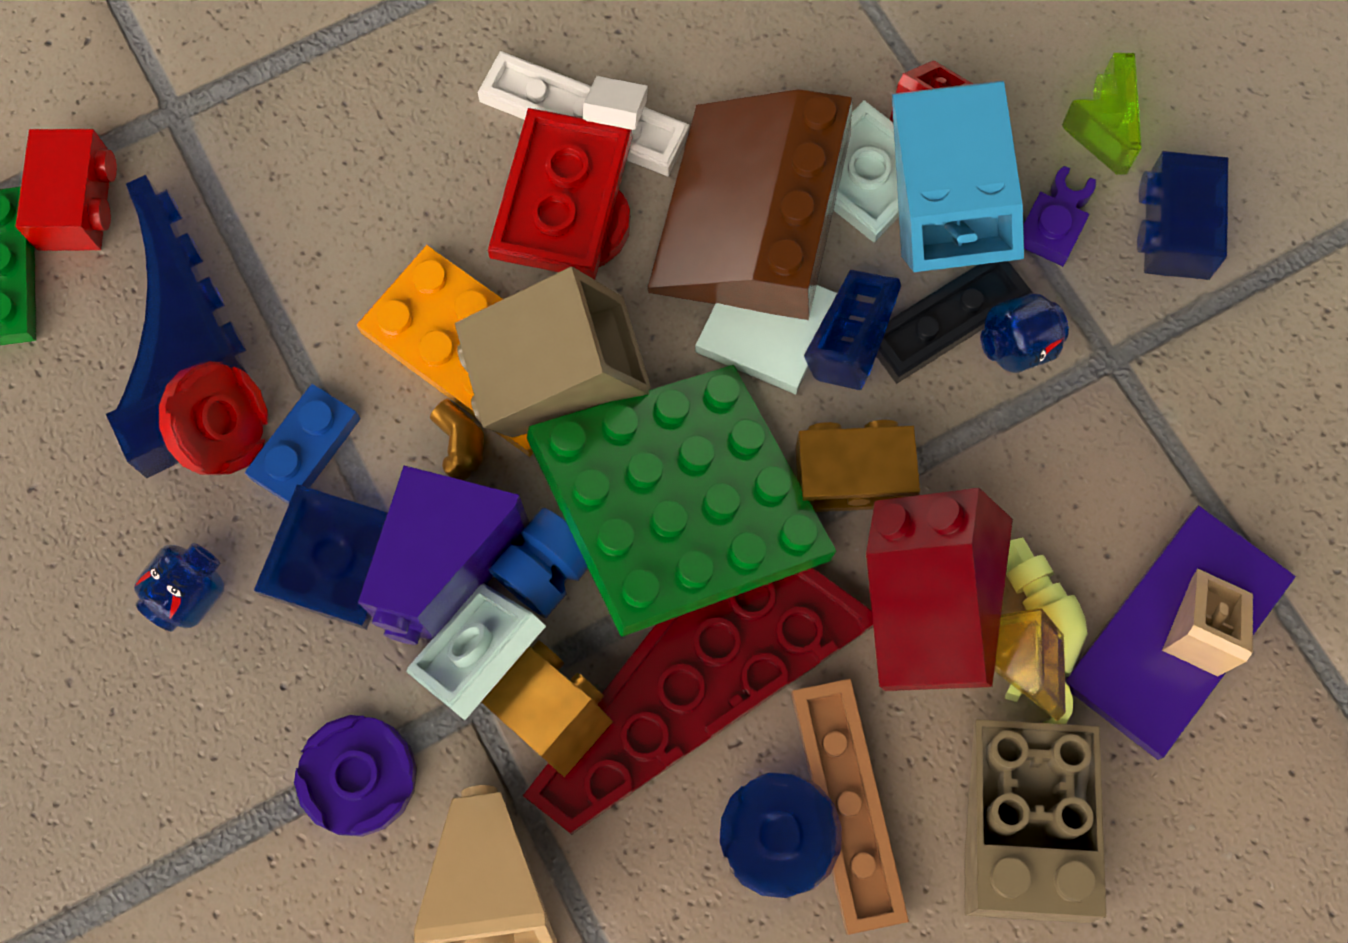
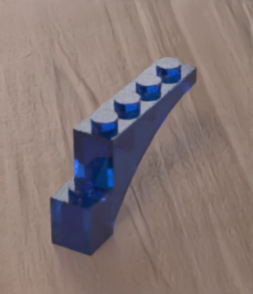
[106,175,247,478]

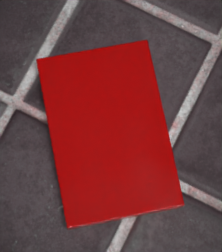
[488,108,633,280]

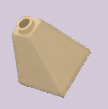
[414,785,558,943]

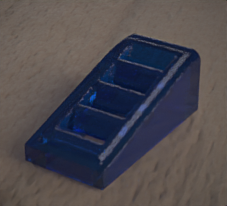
[804,270,902,390]

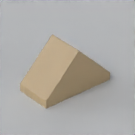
[1162,568,1253,676]

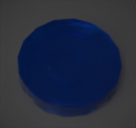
[720,773,842,898]

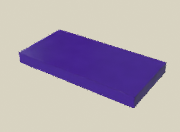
[1064,505,1296,760]

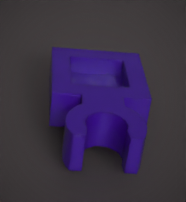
[1023,166,1096,267]

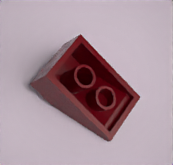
[866,488,1013,691]

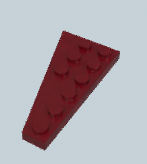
[522,568,873,835]

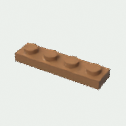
[791,679,909,935]

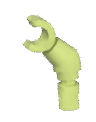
[1005,537,1088,724]

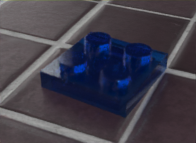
[254,484,388,630]

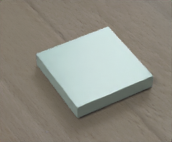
[834,100,899,243]
[695,285,840,395]
[406,583,546,720]

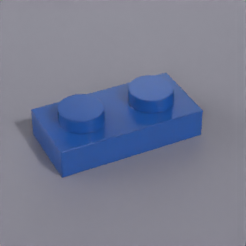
[244,383,361,508]

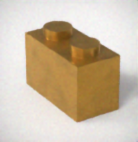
[795,420,920,512]
[481,640,613,777]

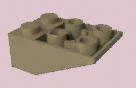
[965,719,1106,923]

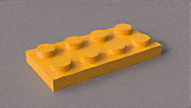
[357,245,533,457]

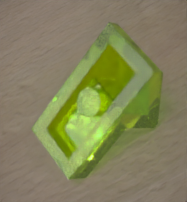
[1062,53,1142,175]

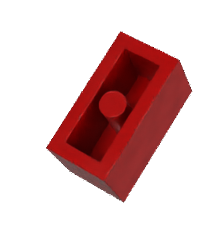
[15,129,117,251]

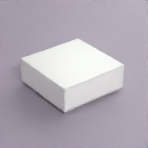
[583,76,648,130]

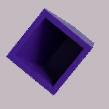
[358,465,529,645]

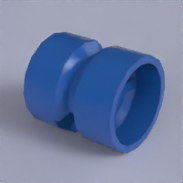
[488,508,588,618]

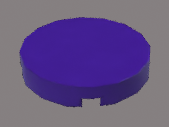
[294,715,417,837]

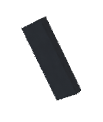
[865,261,1033,384]

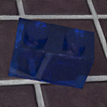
[1137,151,1229,280]

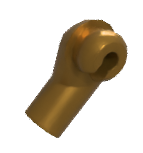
[430,399,484,481]

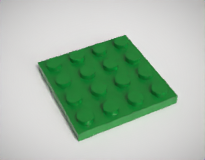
[527,365,836,637]

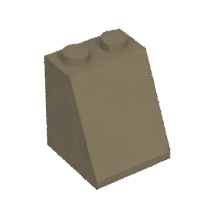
[455,266,651,438]

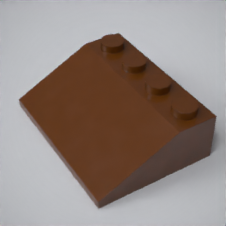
[648,89,852,320]

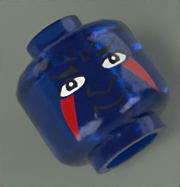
[980,293,1069,373]
[134,543,224,632]

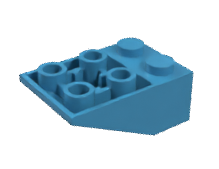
[892,81,1024,272]

